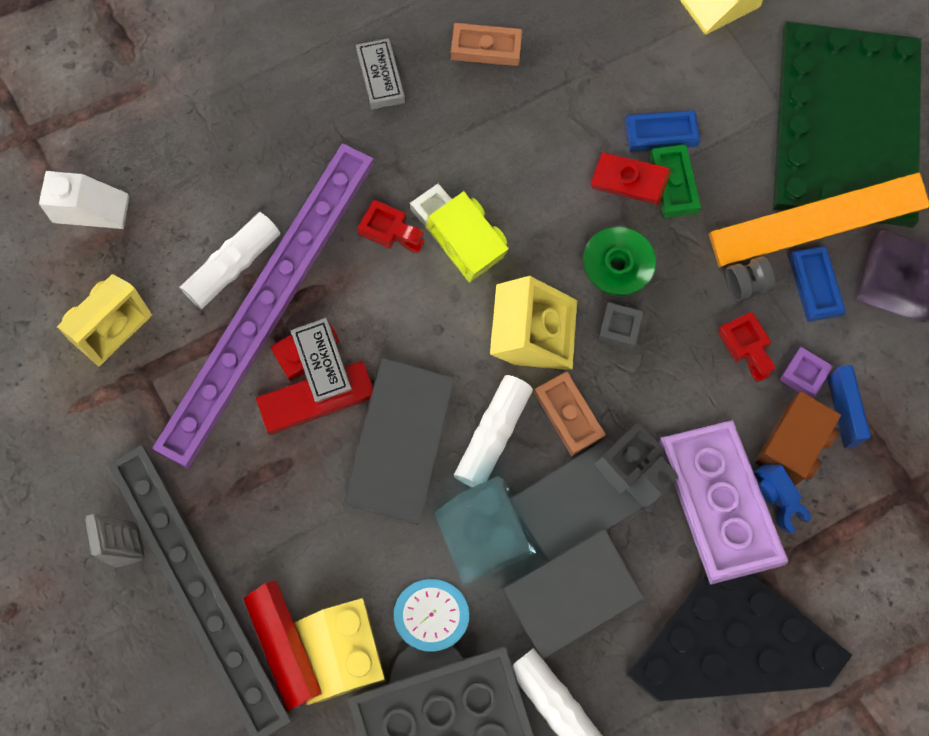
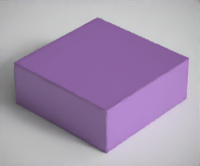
[779,347,833,398]

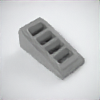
[85,514,144,568]

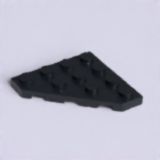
[626,573,853,702]

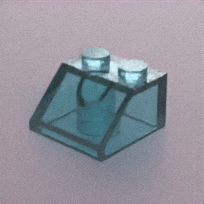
[434,476,536,585]

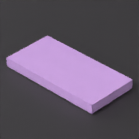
[659,420,788,585]

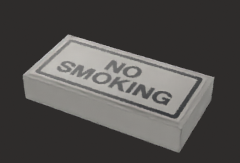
[356,38,405,110]
[290,318,352,403]

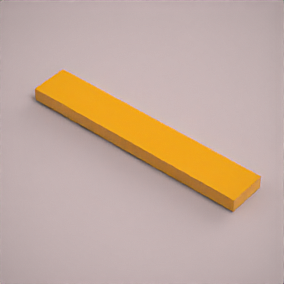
[709,172,929,268]

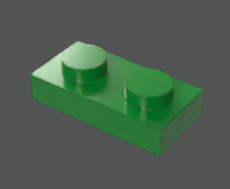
[650,144,701,219]

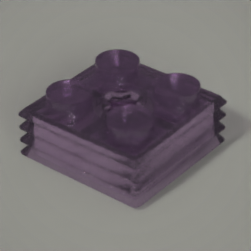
[857,230,929,323]

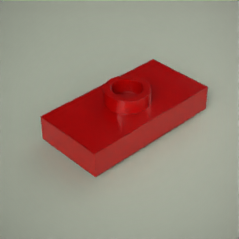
[590,152,671,205]

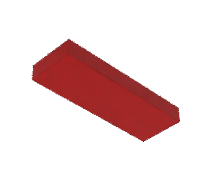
[256,361,373,435]
[243,580,322,711]

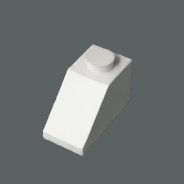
[39,171,130,229]

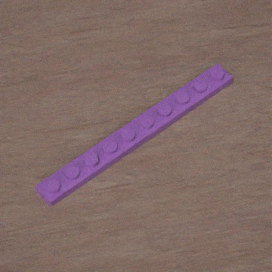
[152,143,374,469]

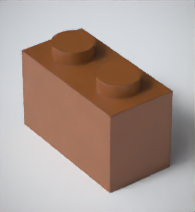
[755,391,841,486]

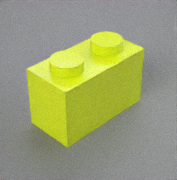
[425,191,509,283]

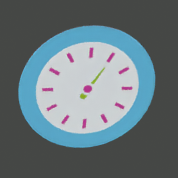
[394,579,469,652]

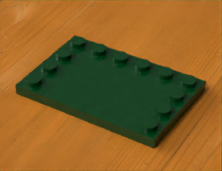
[773,21,921,227]

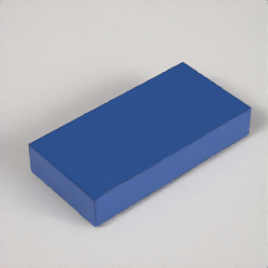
[625,110,700,152]
[788,246,846,322]
[827,365,871,449]

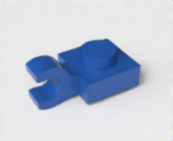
[754,464,811,533]

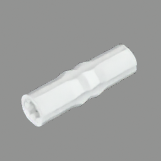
[179,212,281,310]
[454,375,533,490]
[512,648,603,736]

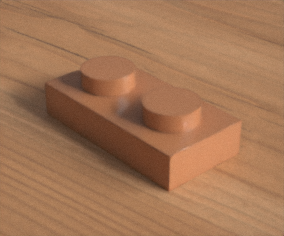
[451,23,522,66]
[534,372,606,457]

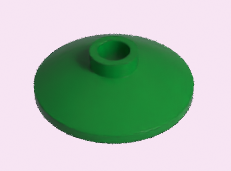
[583,227,656,296]

